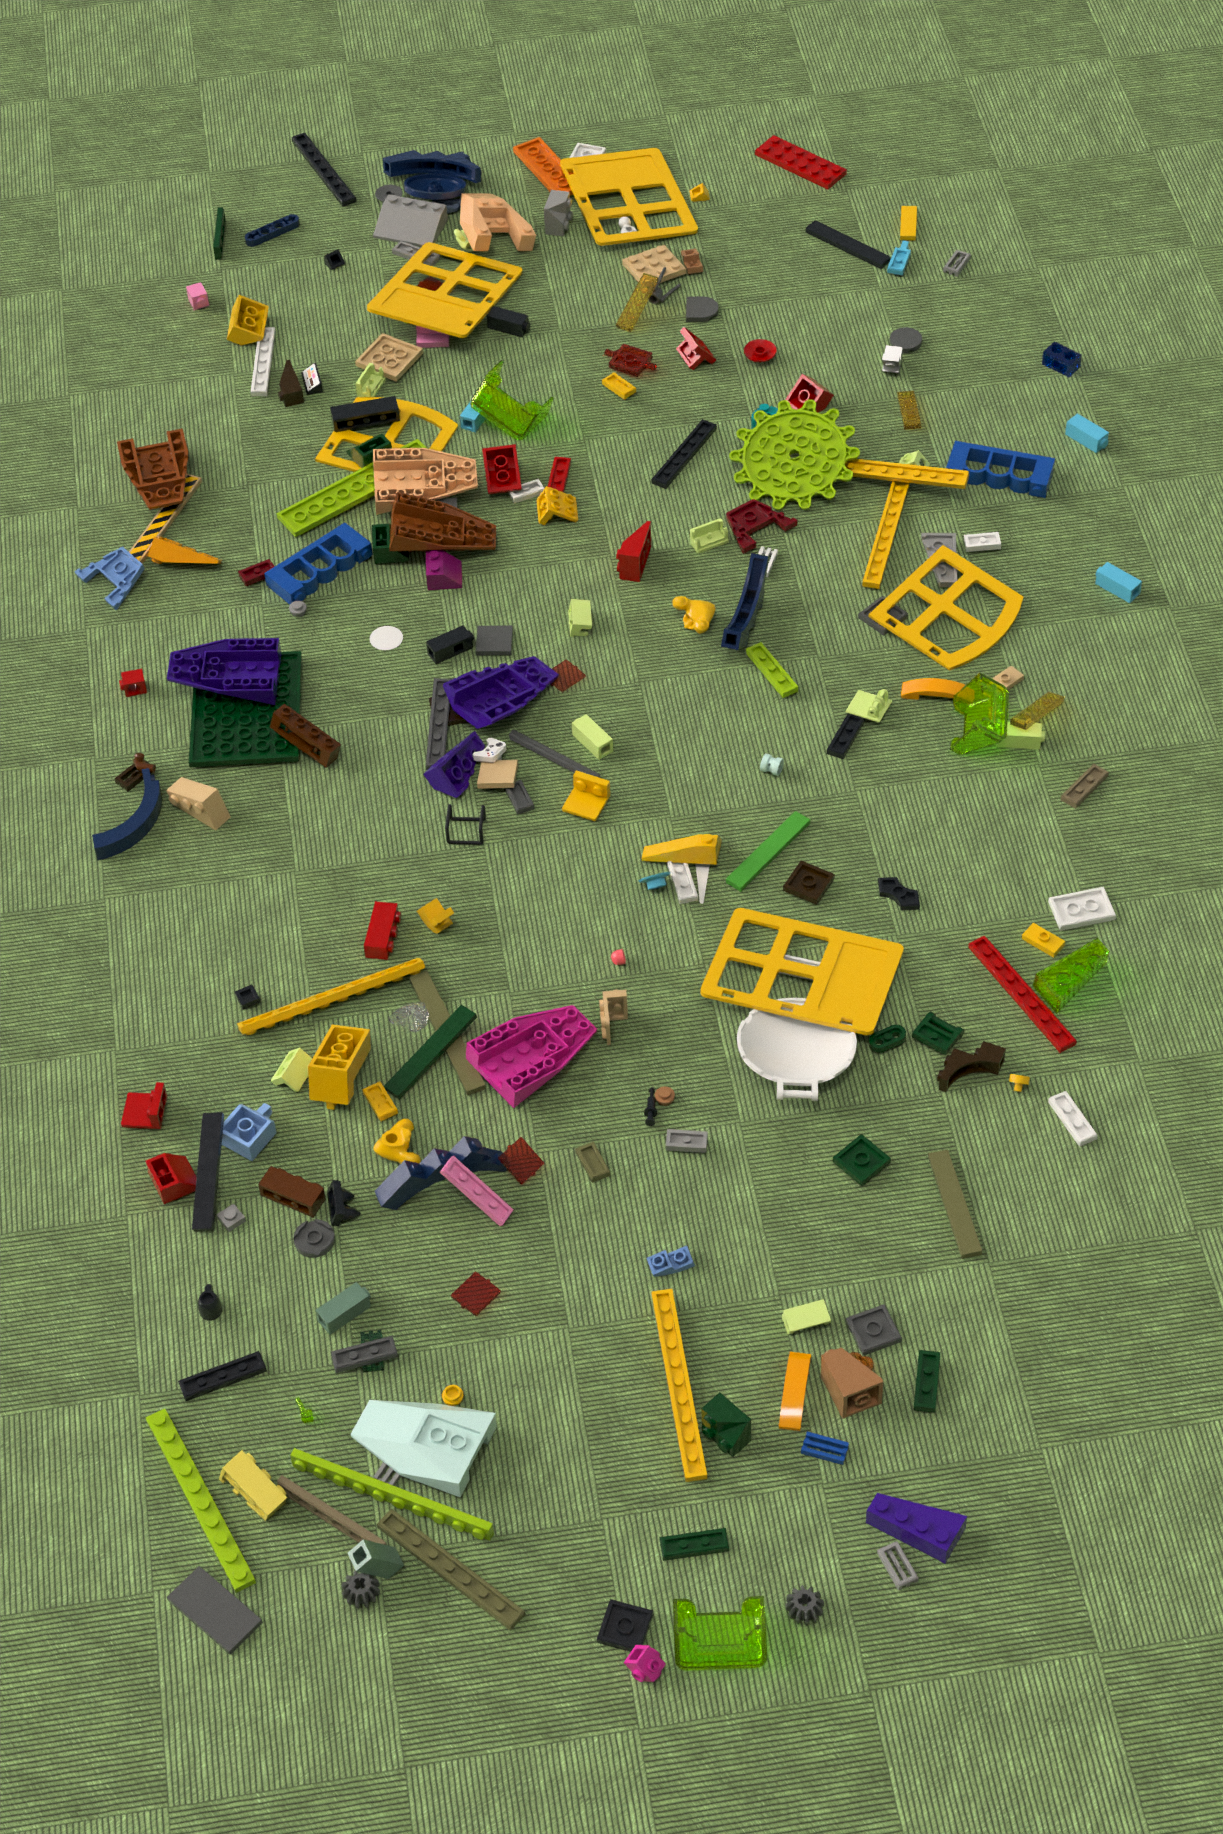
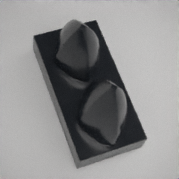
[327,1180,361,1226]

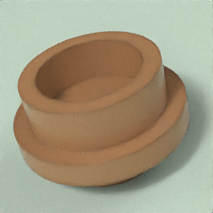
[655,1087,675,1106]

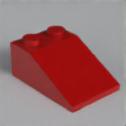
[482,444,522,494]
[616,521,652,582]

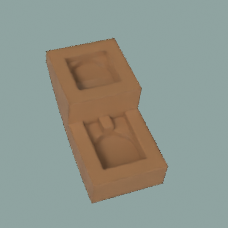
[681,248,703,274]

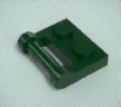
[912,1011,965,1055]

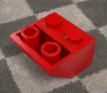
[145,1153,197,1204]

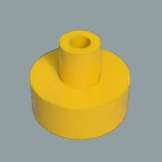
[1009,1074,1030,1092]

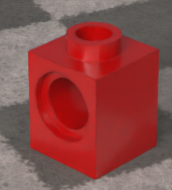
[119,668,147,697]

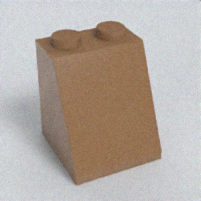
[821,1348,883,1419]

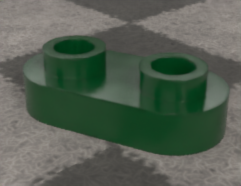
[869,1025,906,1053]

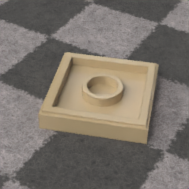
[477,760,518,789]

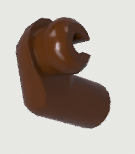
[133,753,156,774]

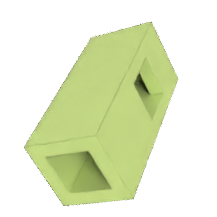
[572,714,613,760]
[996,721,1045,749]

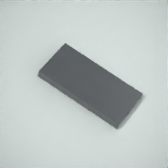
[167,1566,263,1655]

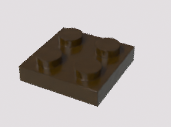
[783,860,835,905]

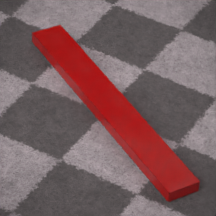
[968,935,1077,1053]

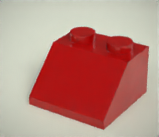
[785,374,834,413]

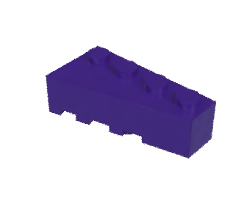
[866,1493,967,1564]

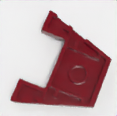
[726,499,798,554]

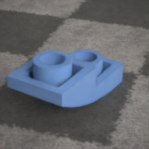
[647,1246,695,1277]

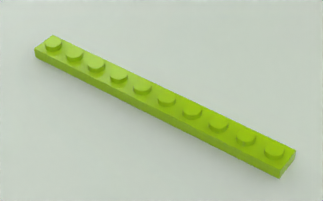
[145,1408,256,1593]
[290,1448,494,1541]

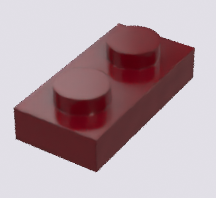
[238,559,275,586]

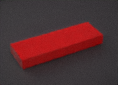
[547,457,571,492]

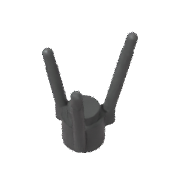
[647,267,681,304]

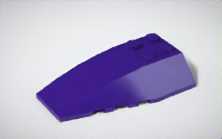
[443,656,559,729]

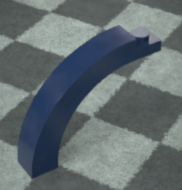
[92,768,162,861]

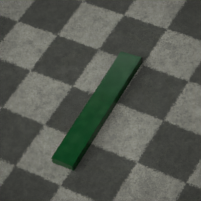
[383,1004,477,1099]

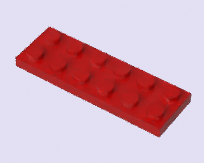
[755,135,847,190]

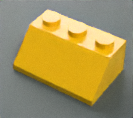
[227,295,269,345]

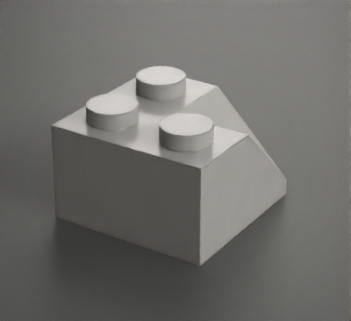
[544,190,573,236]

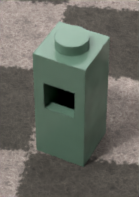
[315,1282,371,1335]
[347,1539,404,1579]

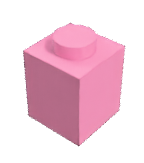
[186,282,209,310]

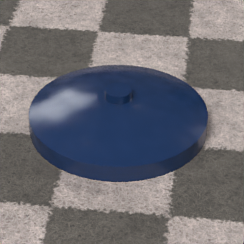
[404,173,466,200]

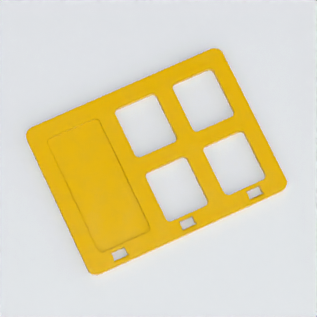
[560,148,698,246]
[367,242,522,338]
[700,908,904,1035]

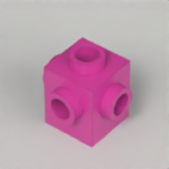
[623,1645,666,1682]

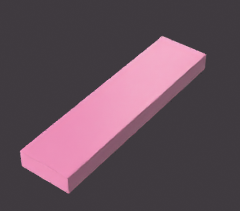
[440,1156,514,1226]

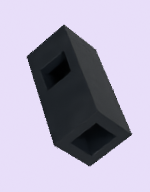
[486,306,530,337]
[426,625,474,664]

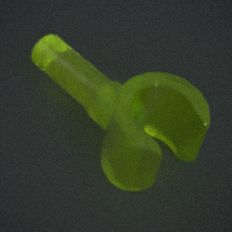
[295,1397,314,1423]

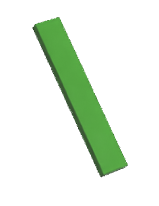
[726,811,810,892]

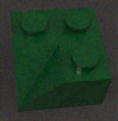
[701,1392,751,1457]

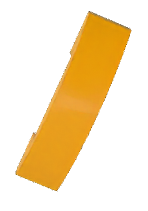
[901,678,975,705]
[779,1351,811,1431]

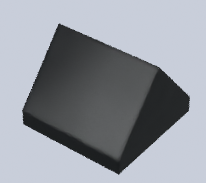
[324,249,345,270]

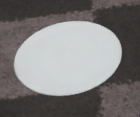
[370,626,403,650]

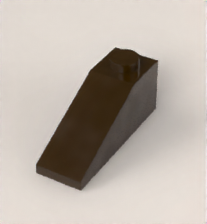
[278,360,304,407]

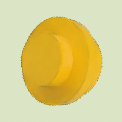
[442,1385,464,1406]

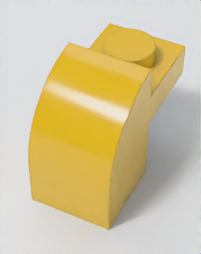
[417,898,454,934]

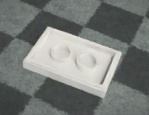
[1048,887,1116,931]

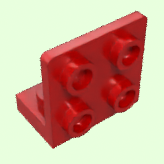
[121,1082,168,1129]

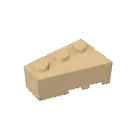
[166,777,231,830]

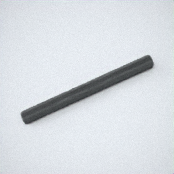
[509,730,600,778]

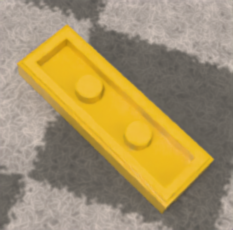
[900,206,917,241]

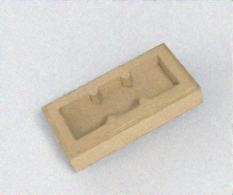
[985,666,1024,697]

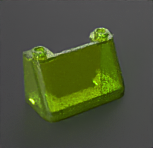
[950,673,1009,755]
[673,1596,767,1670]

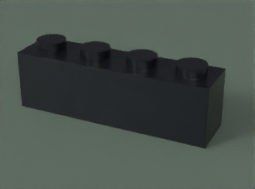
[330,396,400,432]

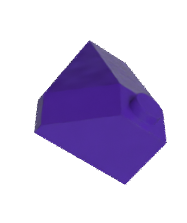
[423,731,485,798]

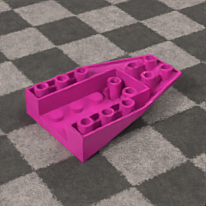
[466,1005,597,1108]

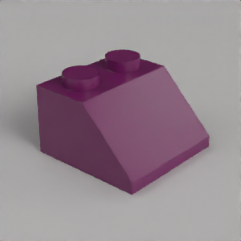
[426,550,462,590]

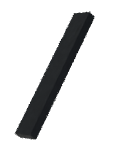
[805,220,891,269]
[651,419,717,489]
[192,1112,224,1231]

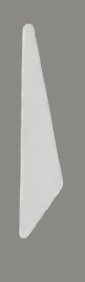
[696,864,710,904]

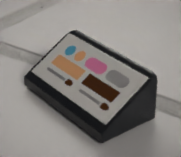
[301,363,323,395]

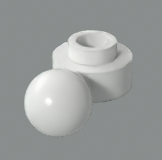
[618,217,637,233]

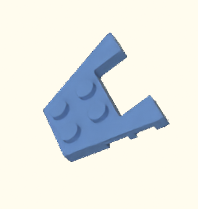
[74,547,145,610]

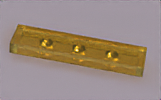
[616,273,659,332]
[1010,692,1064,730]

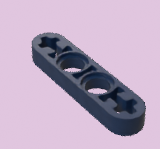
[245,214,300,247]

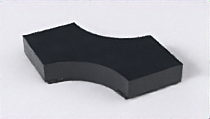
[878,877,920,911]

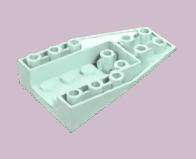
[351,1400,497,1497]

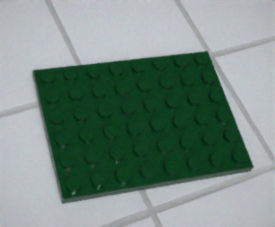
[189,651,302,767]

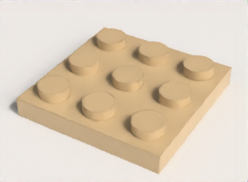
[622,245,686,289]
[355,333,423,382]

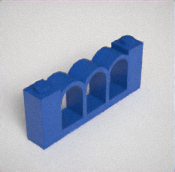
[946,441,1055,498]
[264,523,373,604]

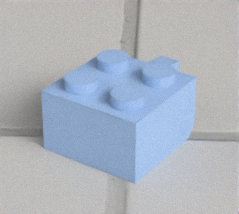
[222,1103,276,1161]

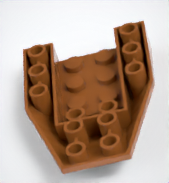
[389,492,496,551]

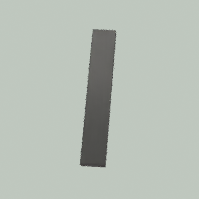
[425,678,452,770]

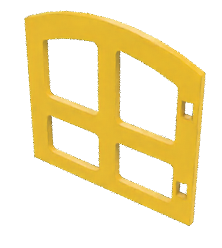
[315,397,458,472]
[868,545,1024,671]

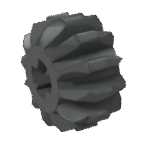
[342,1569,380,1609]
[785,1584,824,1626]

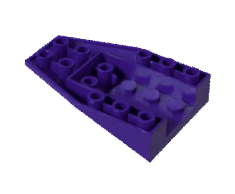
[167,638,281,705]

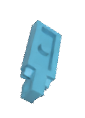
[887,241,911,275]

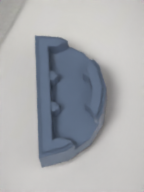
[432,199,461,214]

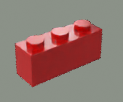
[364,901,401,960]

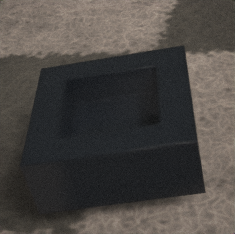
[234,984,261,1010]

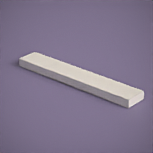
[251,327,276,397]

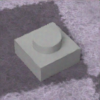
[216,1204,246,1232]

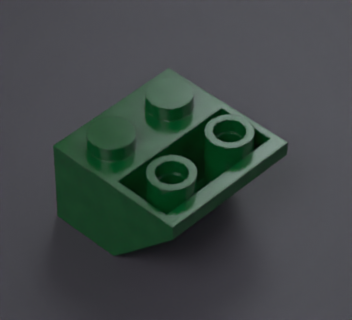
[346,434,392,468]
[372,524,409,564]

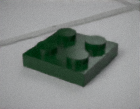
[833,1134,891,1186]

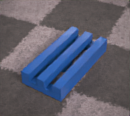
[801,1431,849,1465]

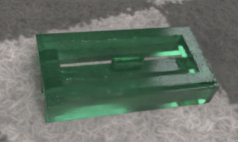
[360,1330,384,1372]

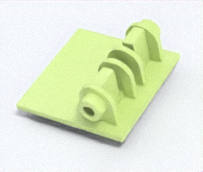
[846,689,892,723]

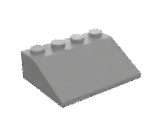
[373,194,448,247]

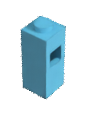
[460,391,494,433]
[1065,413,1109,453]
[1095,562,1142,603]

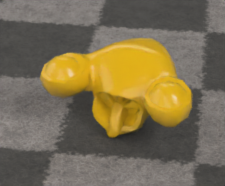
[672,596,716,634]
[373,1118,421,1164]

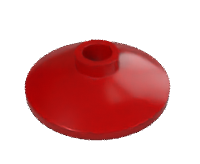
[744,339,777,362]

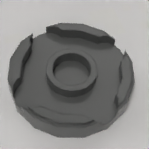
[890,327,922,353]
[294,1219,335,1258]

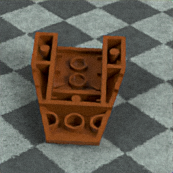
[117,428,189,510]

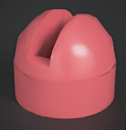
[611,949,626,965]

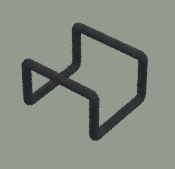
[445,804,486,845]

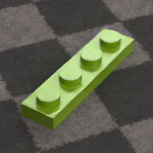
[746,642,798,698]

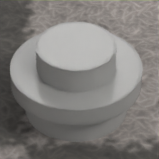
[289,601,307,617]

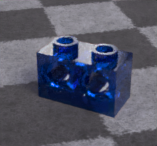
[1042,341,1082,377]

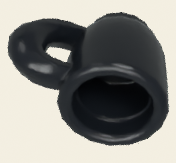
[198,1284,222,1321]

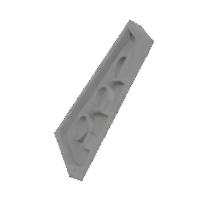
[921,533,957,587]

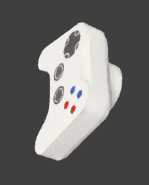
[473,738,507,763]

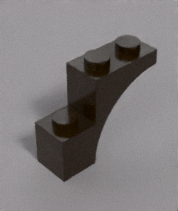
[937,1041,1006,1092]

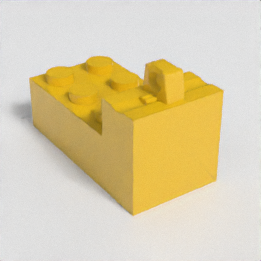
[308,1024,371,1110]

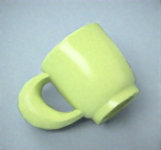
[454,229,473,252]

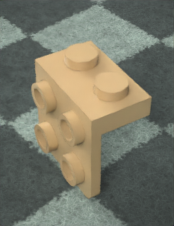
[599,990,628,1045]

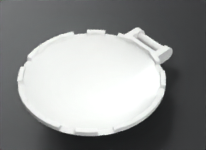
[737,998,857,1101]

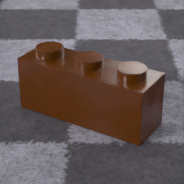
[258,1166,326,1218]

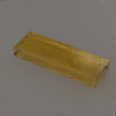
[897,391,921,430]

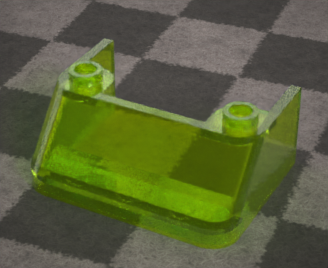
[470,360,554,440]

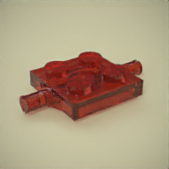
[604,344,657,377]

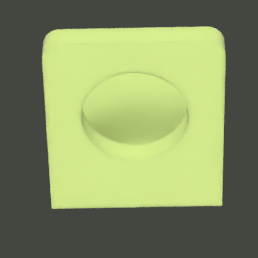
[899,450,930,467]

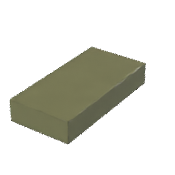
[575,1141,610,1183]

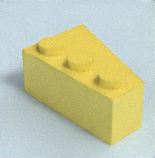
[219,1450,287,1521]

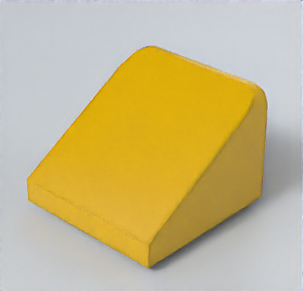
[690,183,710,202]

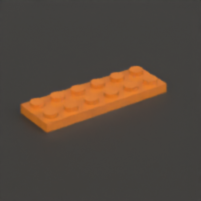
[513,137,573,196]

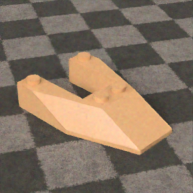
[460,193,536,251]

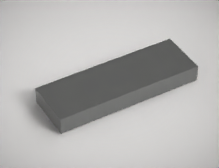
[330,1335,398,1373]

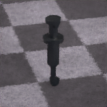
[644,1087,657,1126]

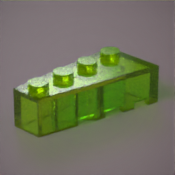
[1032,938,1110,1014]

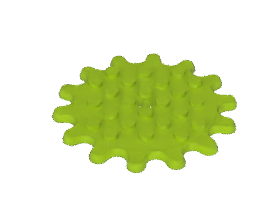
[729,399,860,511]

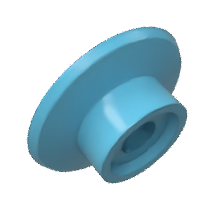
[638,872,671,890]

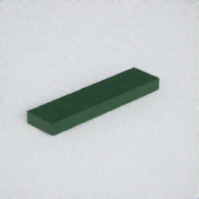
[213,207,226,260]

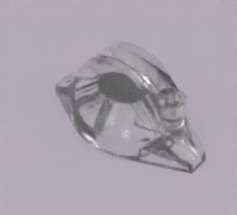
[388,1002,429,1032]

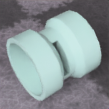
[760,753,784,776]

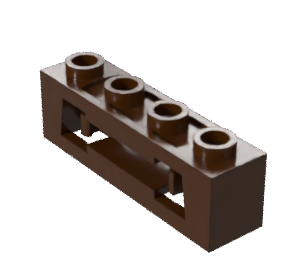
[270,704,341,768]

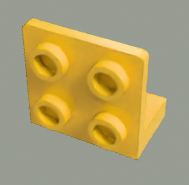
[536,486,578,525]
[562,771,611,821]

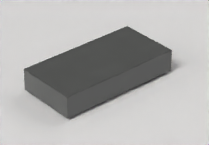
[504,780,535,815]

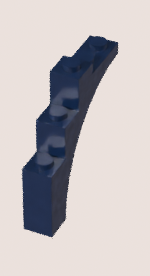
[383,150,482,183]
[721,553,770,650]
[375,1136,510,1210]

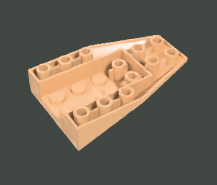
[373,448,478,515]

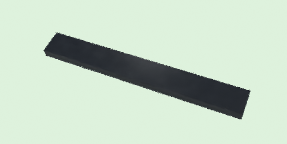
[291,133,357,207]

